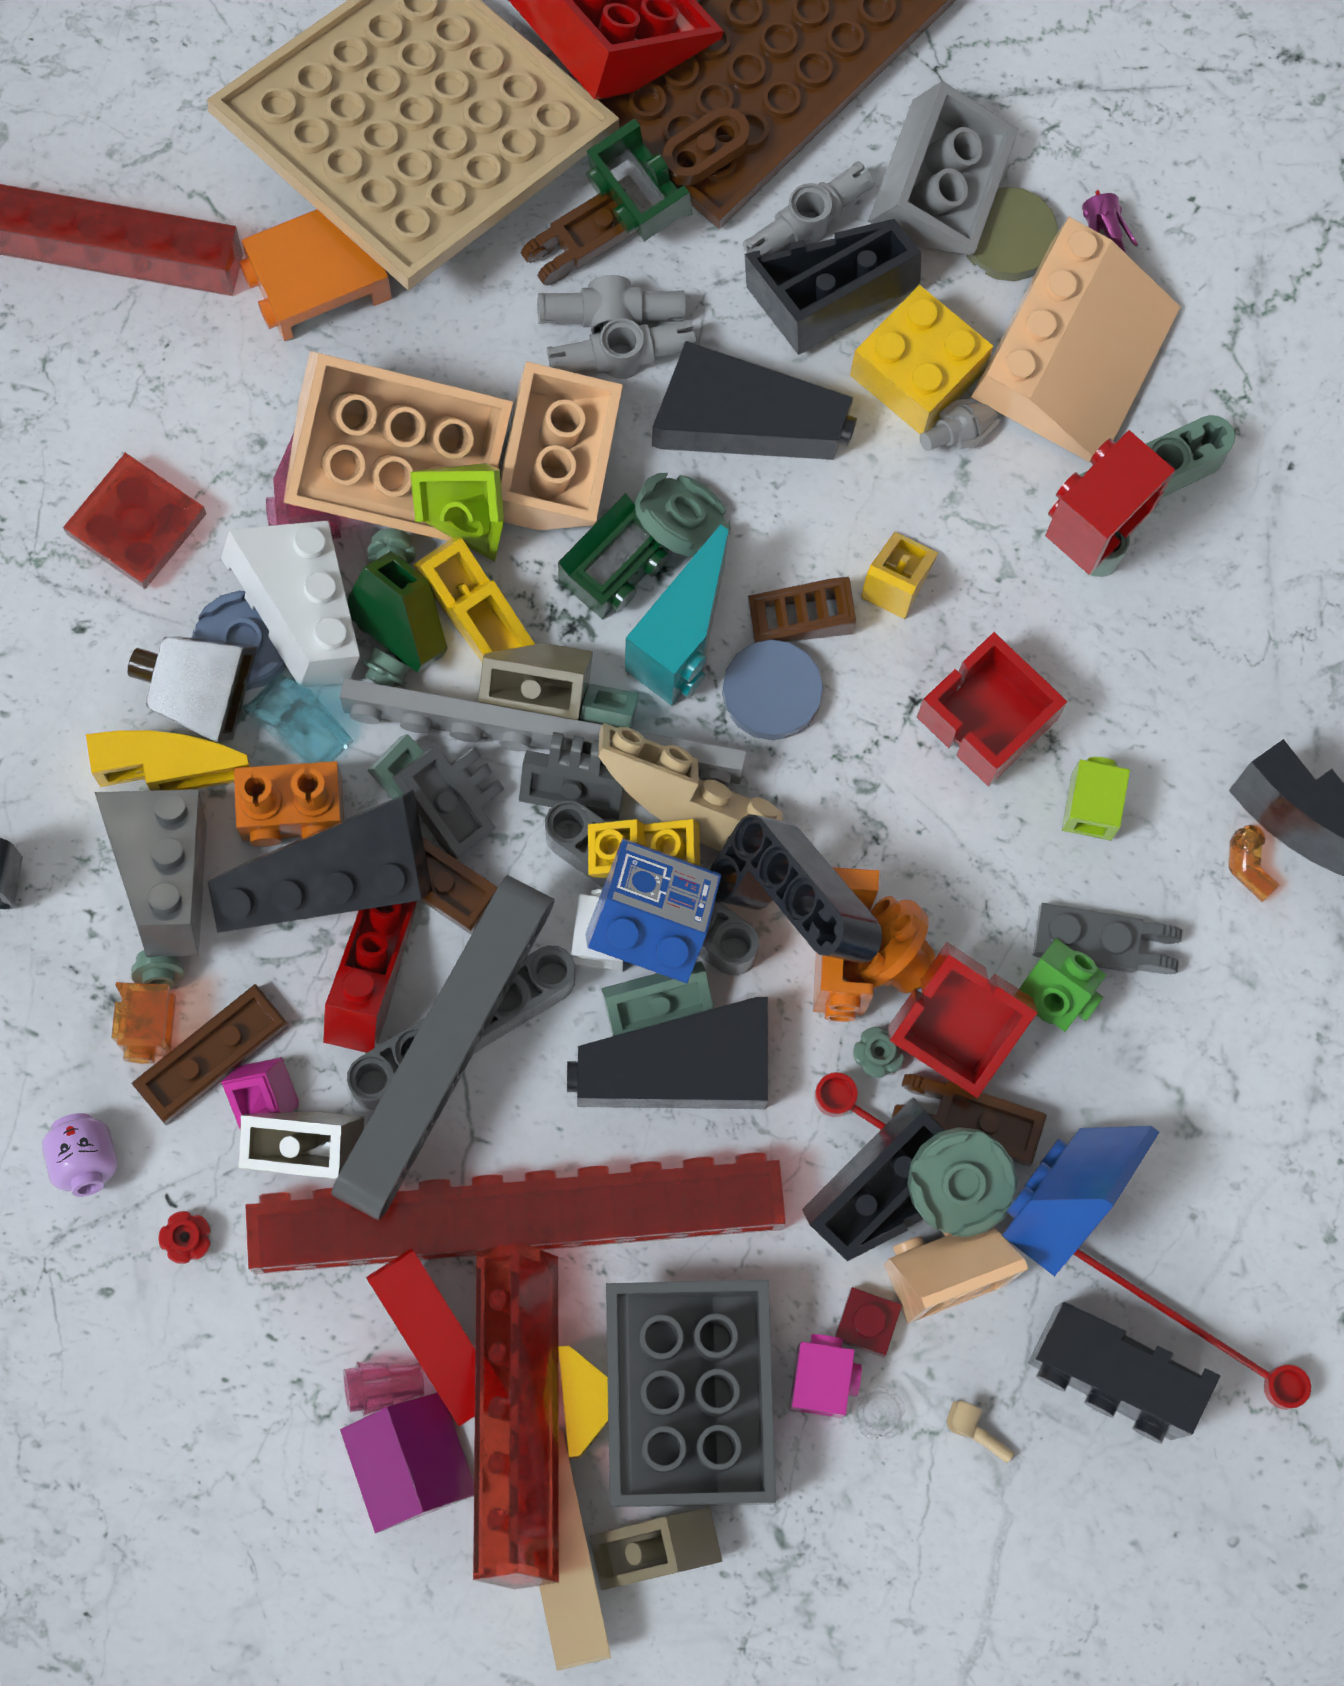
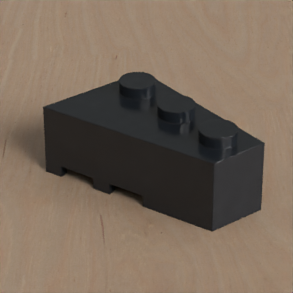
[744,219,922,355]
[802,1097,946,1262]
[1028,1302,1221,1444]

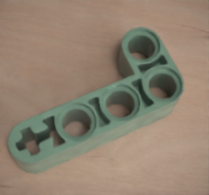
[1058,415,1235,577]

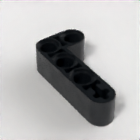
[710,814,882,963]

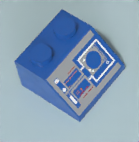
[585,838,721,984]

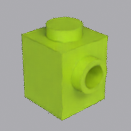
[1061,757,1130,841]

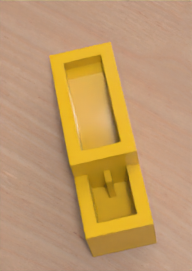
[413,537,535,662]
[86,730,252,791]

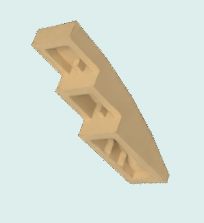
[510,1429,611,1671]

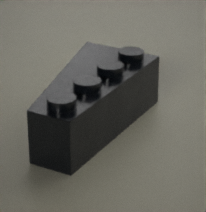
[207,789,432,933]

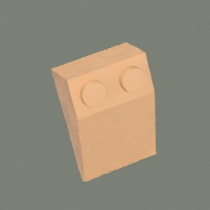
[884,1227,1028,1324]

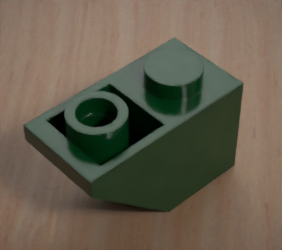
[347,551,448,673]

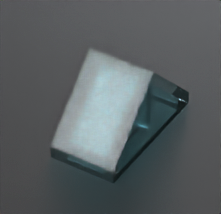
[244,673,353,763]

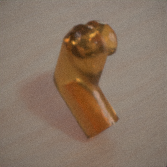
[1228,825,1280,902]

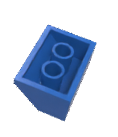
[1002,1126,1160,1277]

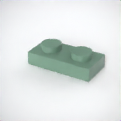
[601,961,714,1036]

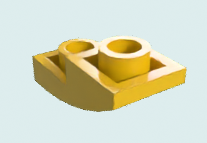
[588,819,700,878]

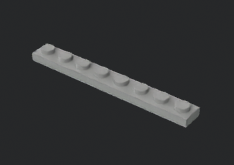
[340,678,746,787]

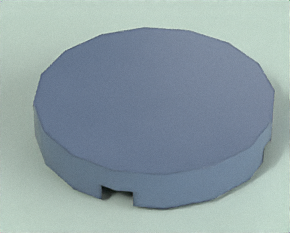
[192,590,286,691]
[722,640,823,741]

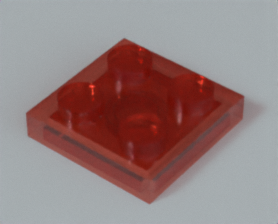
[63,452,207,589]

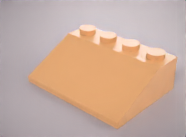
[971,217,1181,463]
[284,351,513,541]

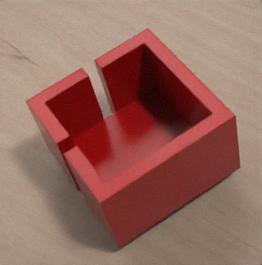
[1045,430,1175,575]
[916,632,1068,787]
[888,942,1038,1098]

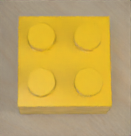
[850,284,994,434]

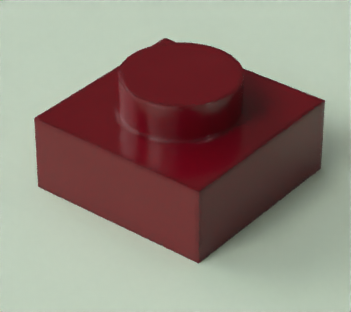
[835,1287,902,1357]

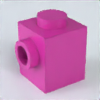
[789,1334,862,1418]

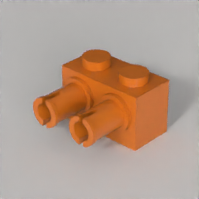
[234,761,344,847]

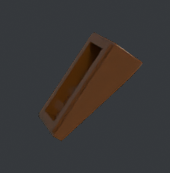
[748,576,856,643]

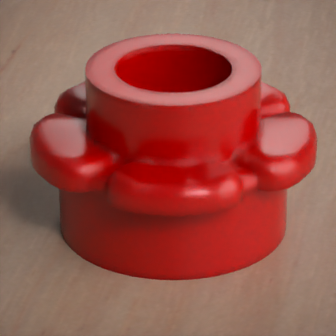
[158,1211,211,1264]

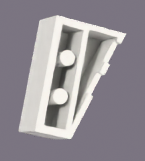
[221,521,359,688]

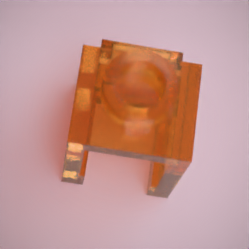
[111,982,176,1064]

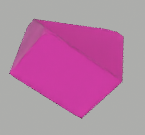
[221,1057,299,1129]

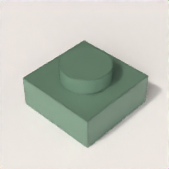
[580,684,639,728]
[367,734,424,798]

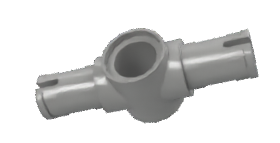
[743,161,875,256]
[537,275,686,334]
[547,318,696,379]

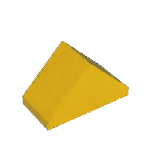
[861,531,939,619]
[558,1345,608,1459]

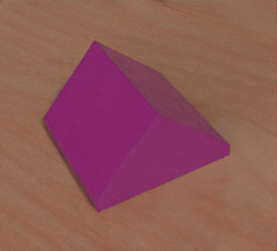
[340,1392,478,1534]

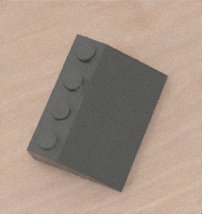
[606,1280,776,1507]

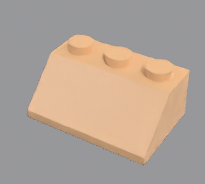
[500,361,623,530]

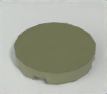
[966,187,1058,281]

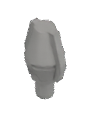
[920,398,1001,451]

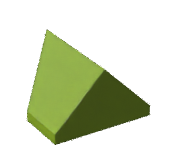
[410,463,504,562]

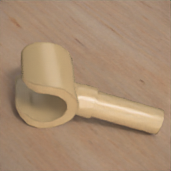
[947,1401,1014,1463]

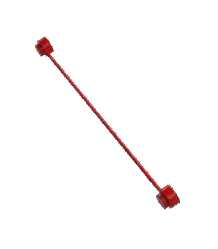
[814,1072,1311,1410]

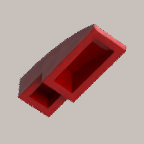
[366,1248,505,1427]

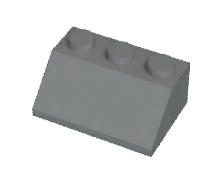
[868,81,1019,255]

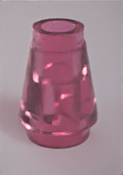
[343,1362,424,1416]

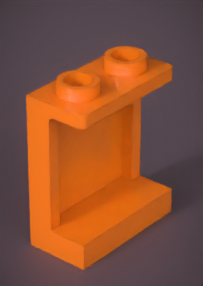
[239,209,392,341]
[813,867,879,1022]

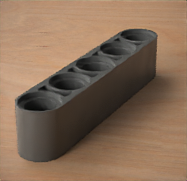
[545,800,759,976]
[347,945,575,1110]

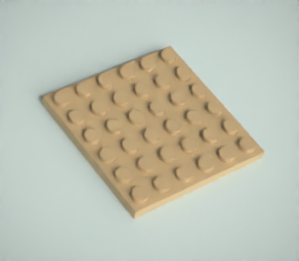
[207,0,619,290]

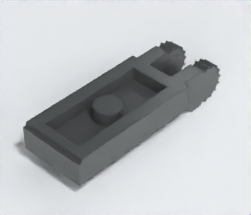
[1033,903,1183,975]

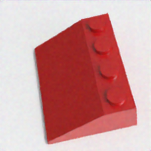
[508,0,724,100]

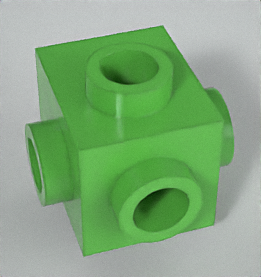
[1019,938,1107,1032]

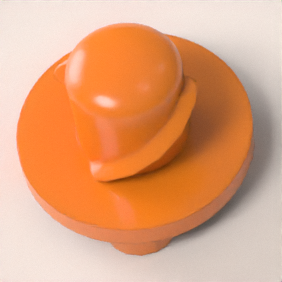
[843,896,936,994]

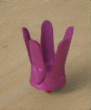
[1082,190,1138,253]

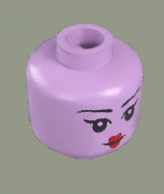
[42,1113,117,1197]

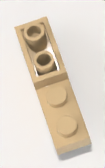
[598,723,783,851]

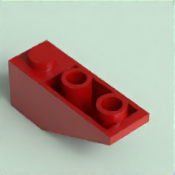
[323,901,417,1053]

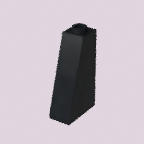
[652,341,858,460]
[567,996,768,1109]

